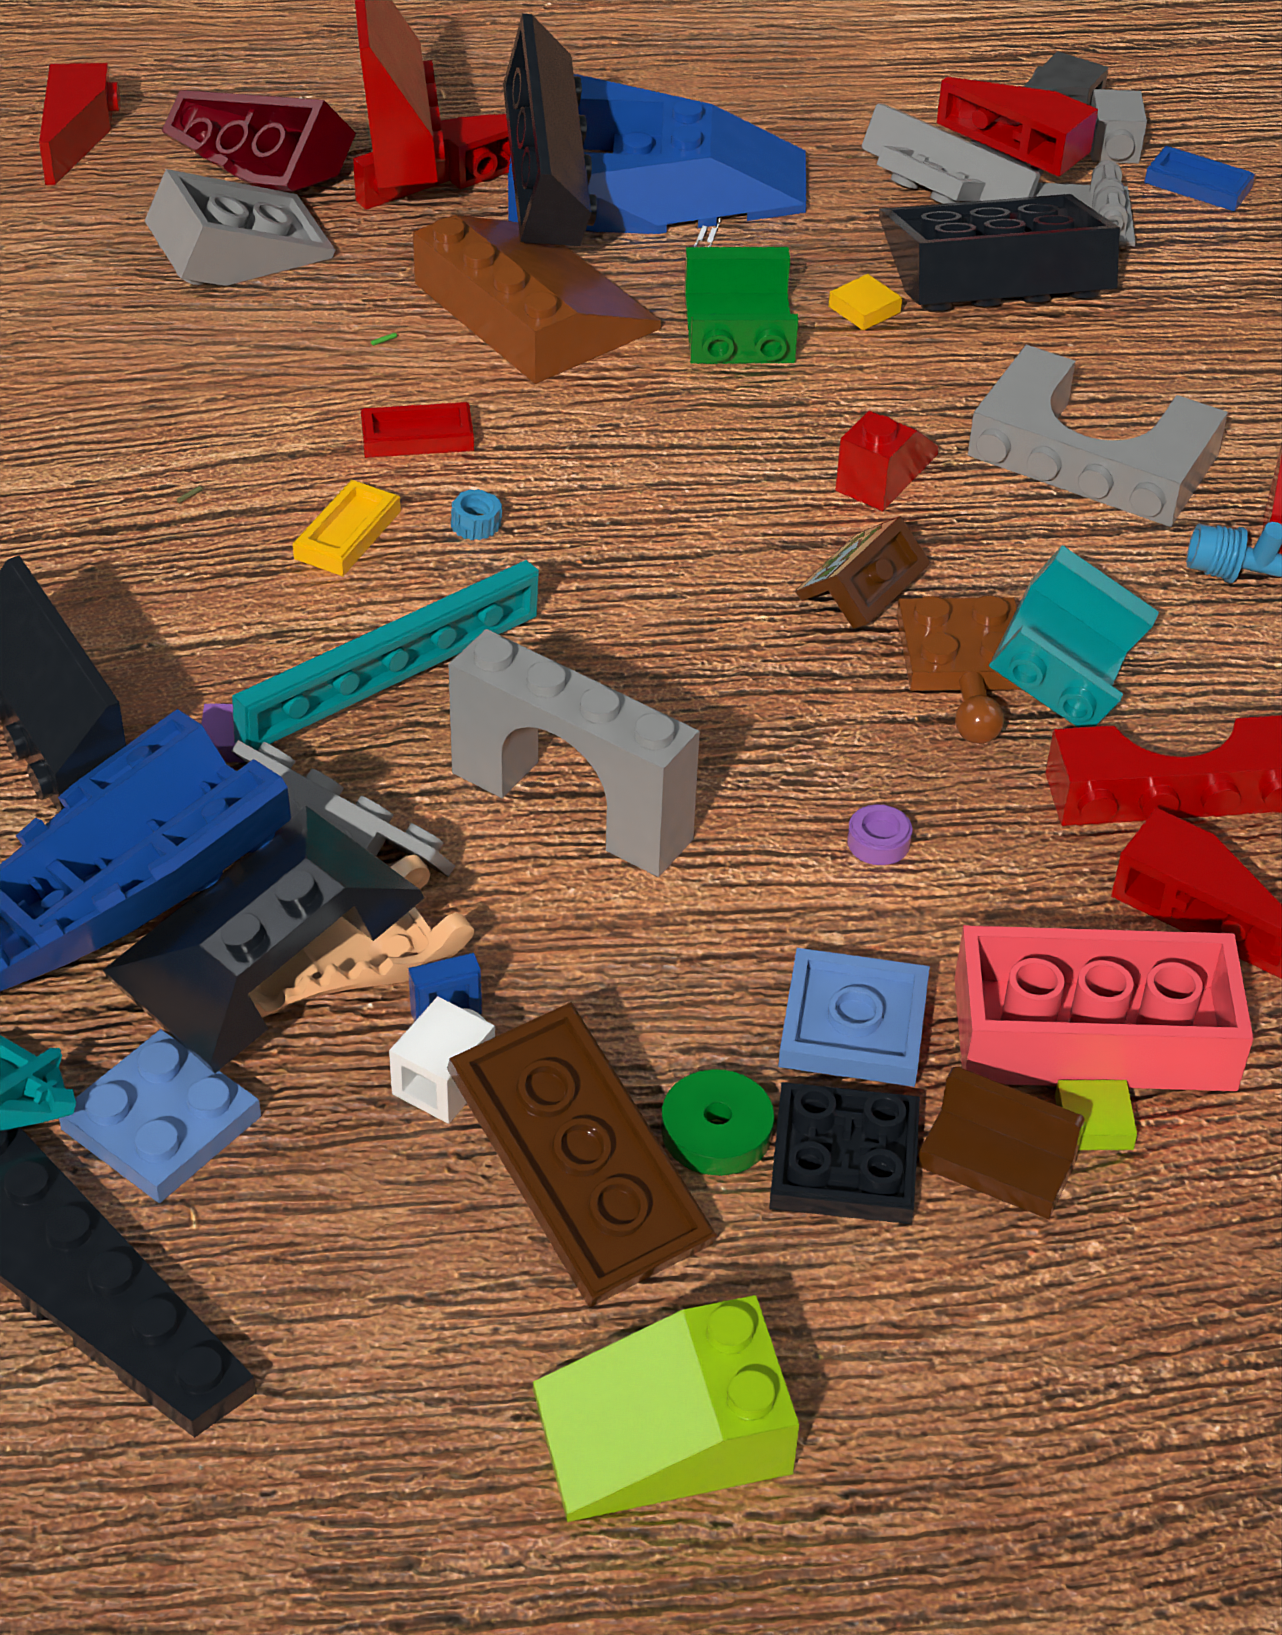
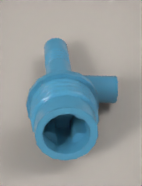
[1186,522,1282,584]

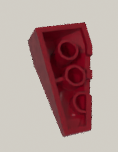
[162,90,356,192]

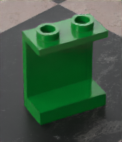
[684,247,798,364]

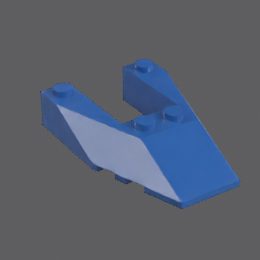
[508,74,806,234]

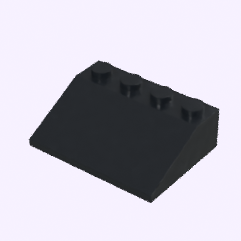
[879,194,1120,311]

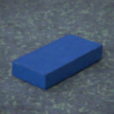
[1144,146,1255,212]

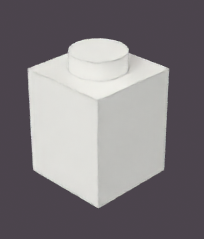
[389,996,495,1124]

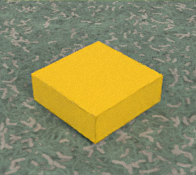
[828,274,902,330]

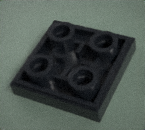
[769,1082,920,1224]

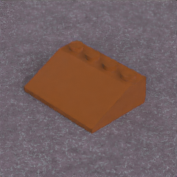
[413,215,661,384]

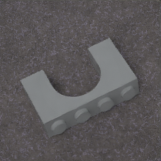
[967,344,1228,527]
[448,629,700,877]

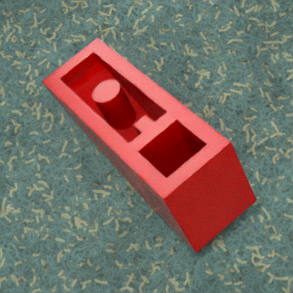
[39,63,121,185]
[936,77,1098,177]
[1111,807,1282,979]

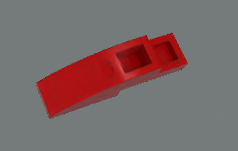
[353,114,511,210]

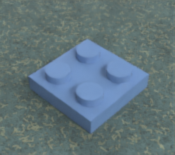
[778,948,930,1087]
[59,1029,261,1204]

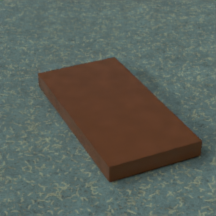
[447,1002,717,1308]

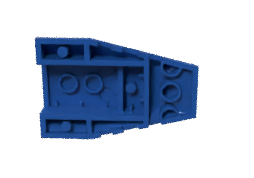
[0,709,291,991]

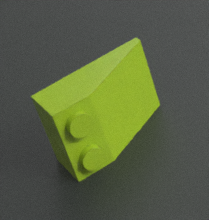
[533,1295,799,1522]

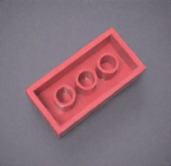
[954,925,1253,1091]

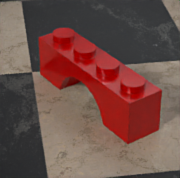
[1045,715,1282,826]

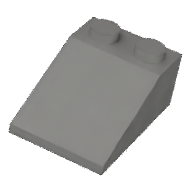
[145,169,336,286]

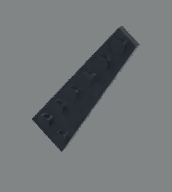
[0,1127,256,1438]

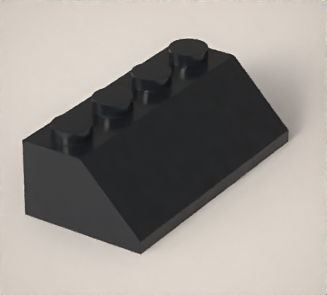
[503,14,597,246]
[0,555,126,812]

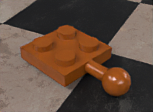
[897,595,1022,744]

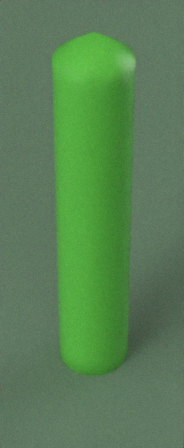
[371,333,397,346]

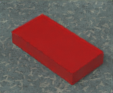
[360,402,474,458]

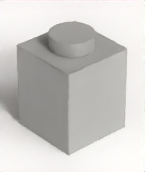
[1090,89,1147,164]

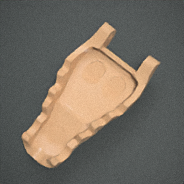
[248,855,474,1018]

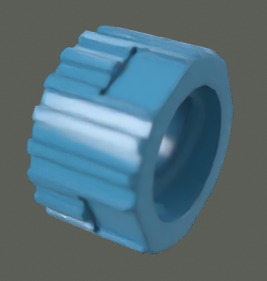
[450,490,502,540]

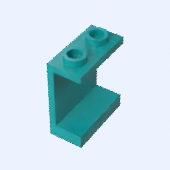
[989,545,1159,728]

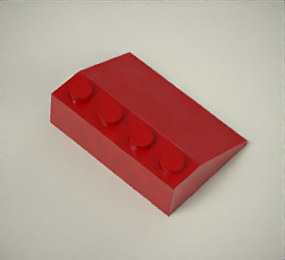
[355,0,446,188]

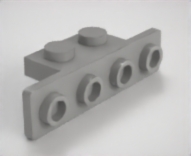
[862,104,1040,204]
[232,740,455,877]

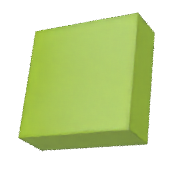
[1055,1080,1137,1150]

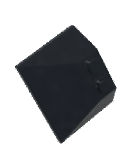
[103,806,424,1073]

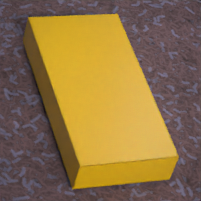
[293,480,401,576]

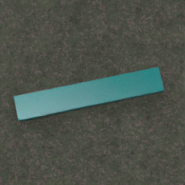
[232,560,539,750]

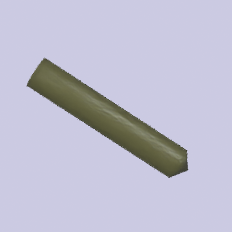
[176,486,202,503]

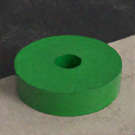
[661,1069,774,1176]

